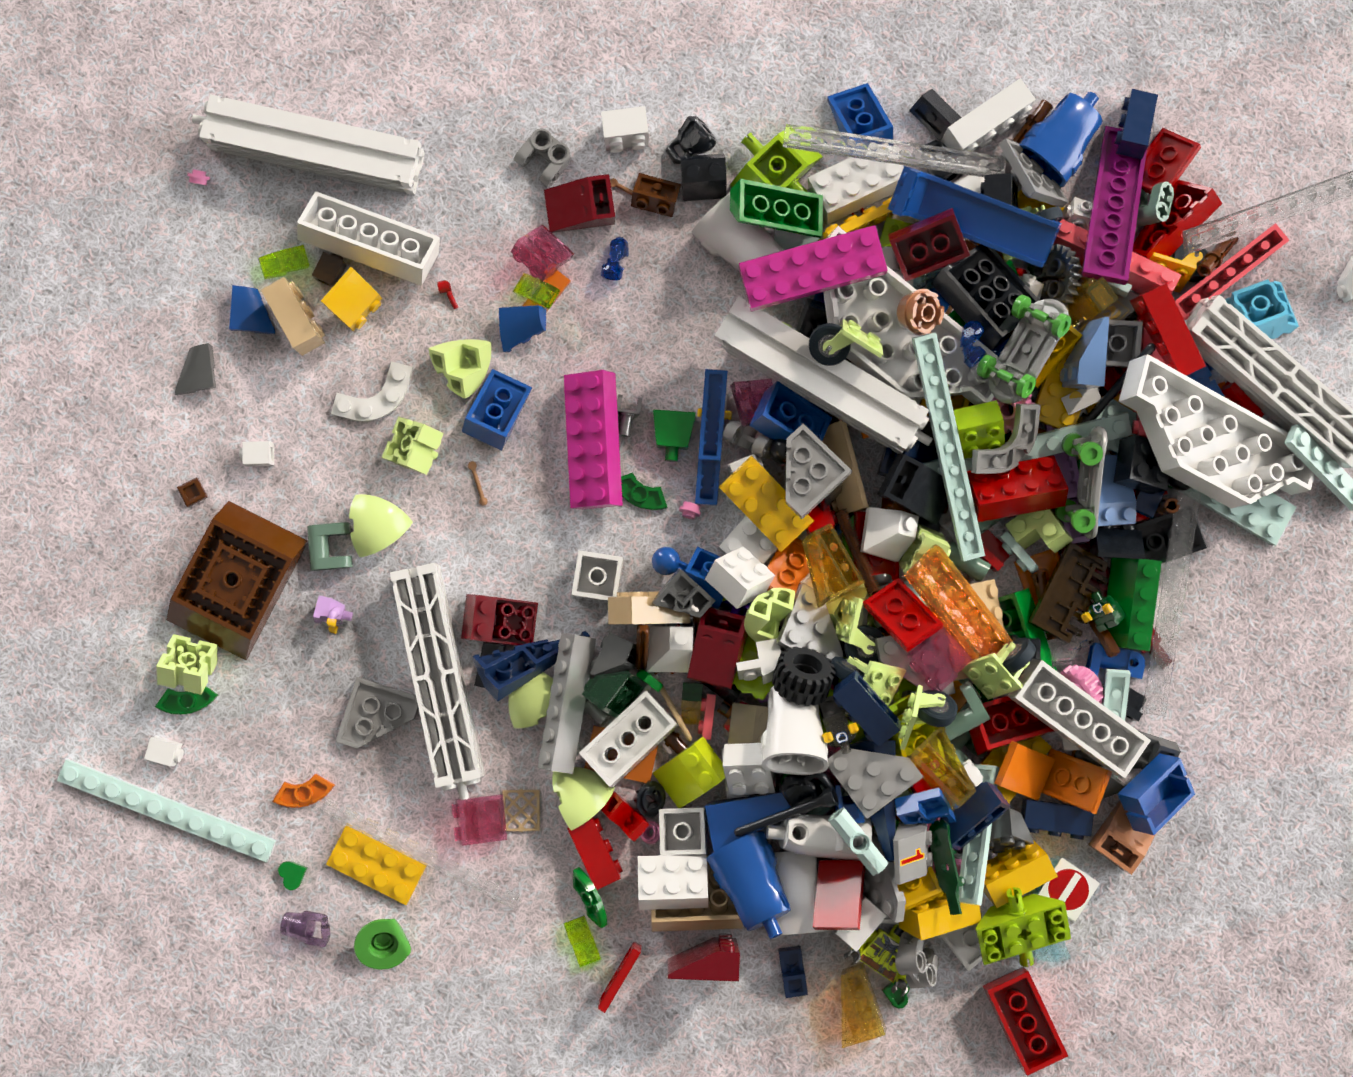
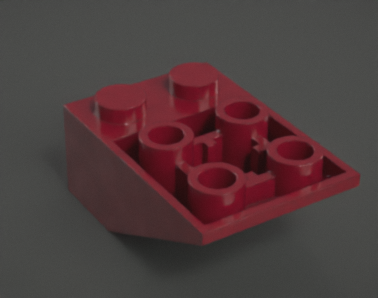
[544,174,616,233]
[461,594,538,645]
[687,608,748,689]

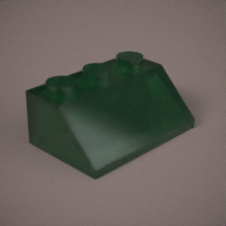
[582,671,647,718]

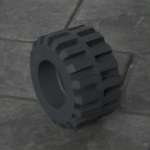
[772,646,835,706]

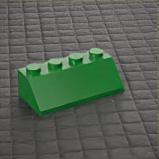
[730,179,823,238]
[1100,557,1162,651]
[998,588,1058,672]

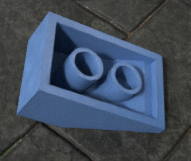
[1060,317,1109,389]
[1098,454,1137,526]

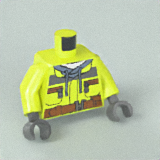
[844,924,908,997]

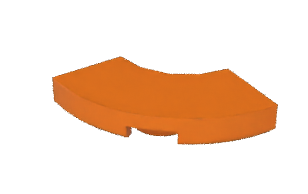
[272,774,335,808]

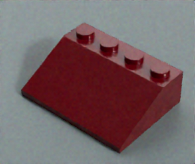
[668,933,740,982]

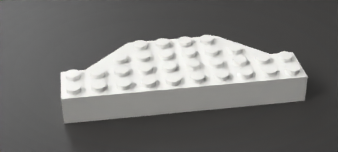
[823,226,999,405]
[1119,354,1314,508]

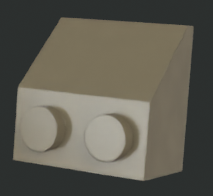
[728,703,768,744]

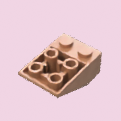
[1088,800,1156,875]

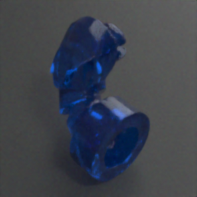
[600,237,629,281]
[960,321,987,369]

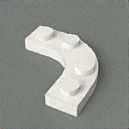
[331,361,414,422]

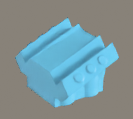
[1225,279,1299,339]

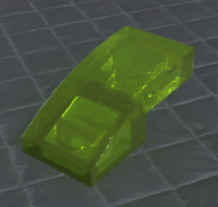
[258,245,310,280]
[513,273,560,309]
[563,915,602,968]

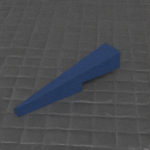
[472,631,590,702]
[846,740,896,862]

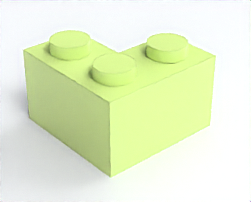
[1005,509,1073,553]

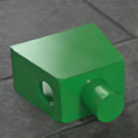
[653,409,696,462]

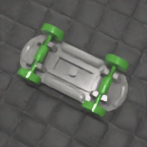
[977,295,1071,404]
[1055,427,1108,539]

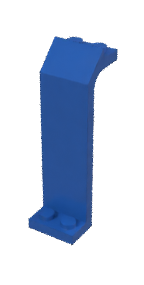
[888,166,1062,268]

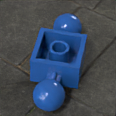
[652,546,753,609]

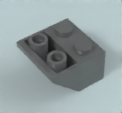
[590,632,636,680]
[989,808,1034,853]

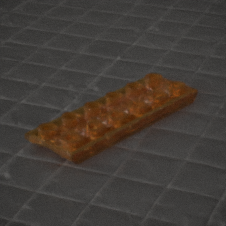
[904,545,1013,661]

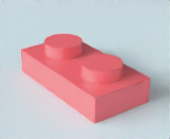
[698,694,716,740]

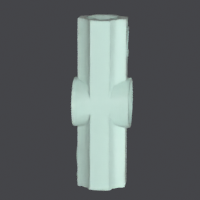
[828,807,888,876]

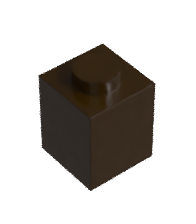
[312,252,347,287]

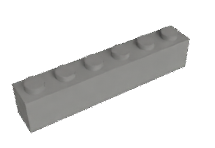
[538,633,596,774]

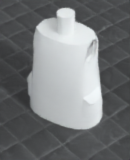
[692,193,784,273]
[761,686,829,775]
[766,814,872,860]
[774,834,832,935]

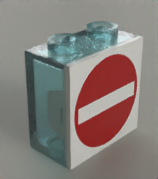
[1032,855,1100,921]

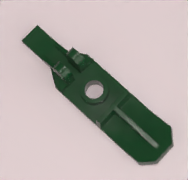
[929,820,965,915]

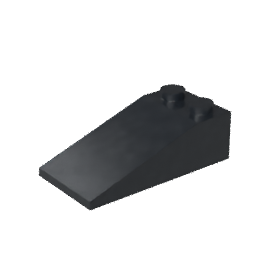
[1135,505,1208,563]

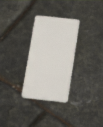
[1061,388,1101,415]

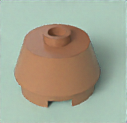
[897,289,944,335]

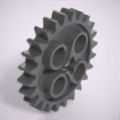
[1027,244,1082,310]

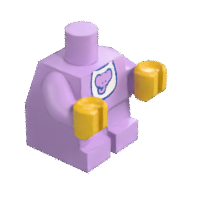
[313,596,353,634]

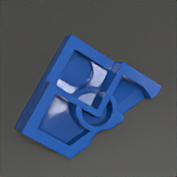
[229,285,276,334]
[499,305,547,352]
[895,788,956,825]

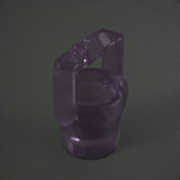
[280,911,331,947]

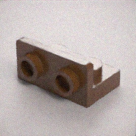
[631,173,681,217]

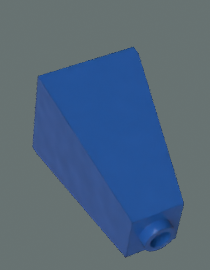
[705,791,791,852]

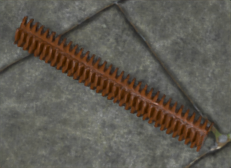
[834,508,880,595]

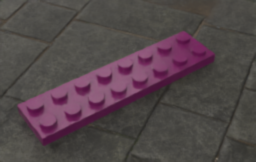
[1081,126,1147,285]

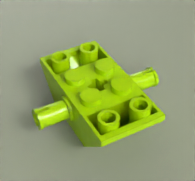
[729,126,823,192]
[976,887,1071,967]

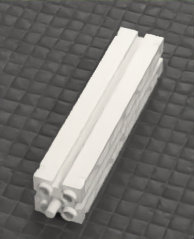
[192,94,425,195]
[1184,295,1353,468]
[714,296,933,454]
[390,563,485,800]

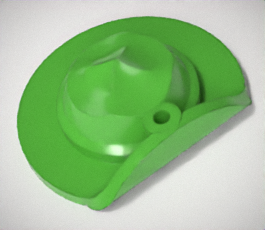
[354,919,411,970]

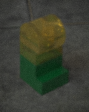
[681,682,703,725]

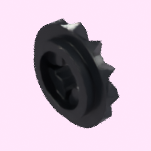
[634,780,666,817]

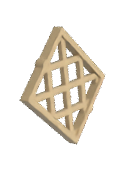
[502,789,540,832]

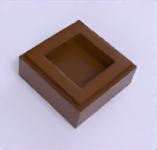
[177,477,208,507]

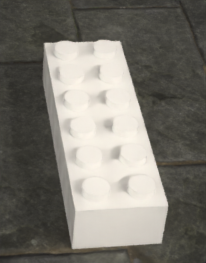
[297,191,440,286]
[1007,659,1151,778]

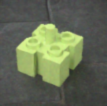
[381,416,444,475]
[899,524,954,587]
[156,634,218,695]

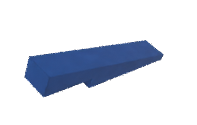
[695,369,728,505]

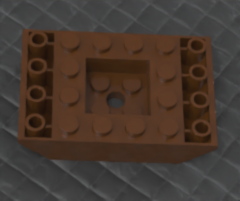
[166,501,308,660]

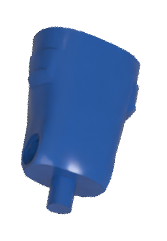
[1019,92,1103,188]
[707,831,791,939]

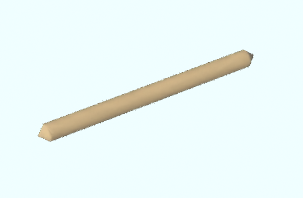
[658,680,692,741]

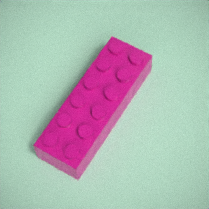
[739,225,888,312]
[564,370,623,510]

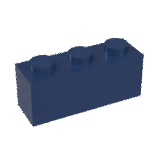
[1114,89,1158,160]
[833,670,901,747]
[939,781,1011,851]
[1021,799,1094,840]

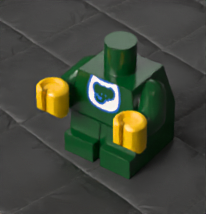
[1081,591,1126,632]

